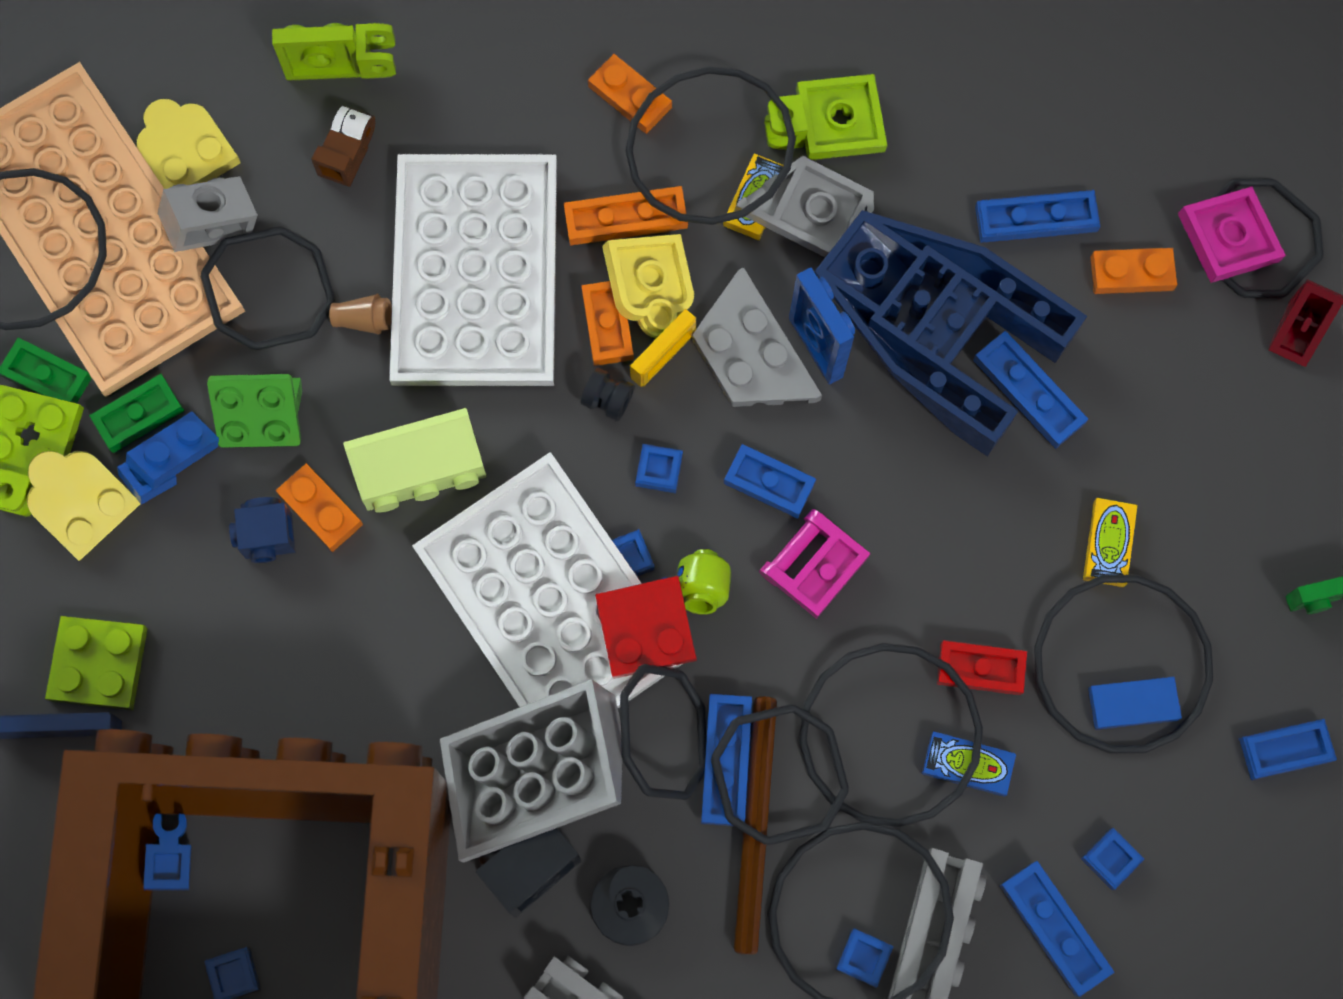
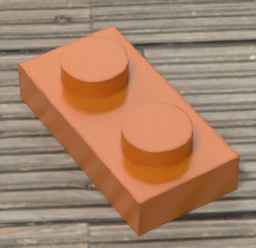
[588,54,672,134]
[1090,248,1177,294]
[581,281,634,366]
[275,463,363,552]

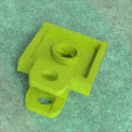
[272,23,396,80]
[764,74,887,160]
[0,385,84,517]

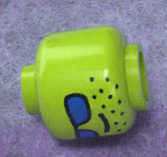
[676,549,731,614]

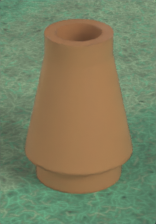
[329,294,392,334]

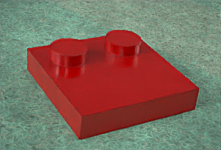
[595,576,697,679]

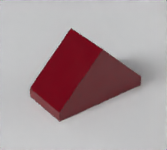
[1268,279,1343,367]

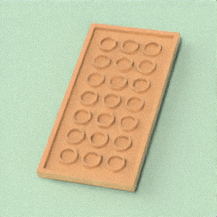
[0,62,245,397]

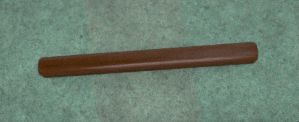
[734,696,777,955]

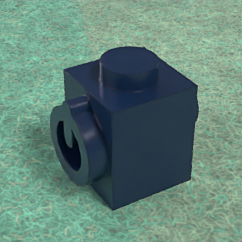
[229,497,296,563]

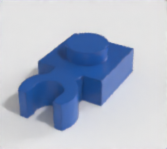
[144,814,192,890]

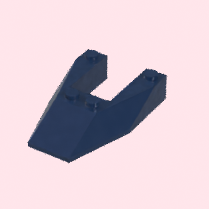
[815,210,1087,457]

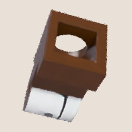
[311,105,376,187]

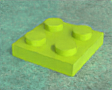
[45,616,148,710]

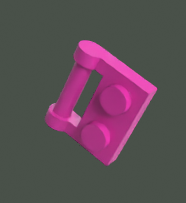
[759,509,871,619]

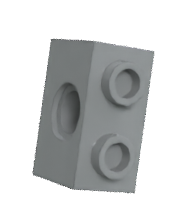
[158,176,258,252]

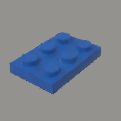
[789,267,855,385]

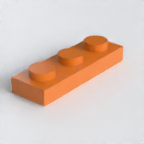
[564,186,688,246]

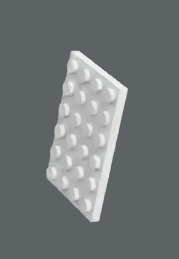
[390,154,557,386]
[412,452,682,708]

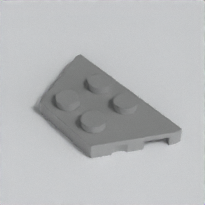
[734,156,874,257]
[692,267,822,407]

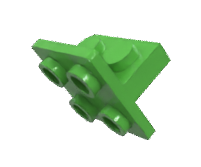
[207,374,302,448]

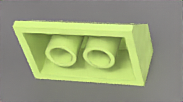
[343,408,487,513]

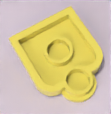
[137,99,241,189]
[602,234,694,338]
[27,451,140,561]

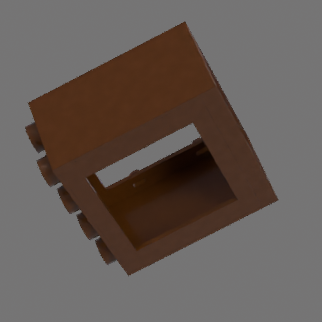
[33,729,451,999]

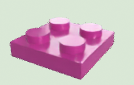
[1178,187,1286,283]

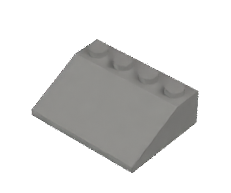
[440,679,622,863]

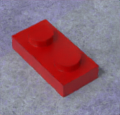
[937,640,1027,696]

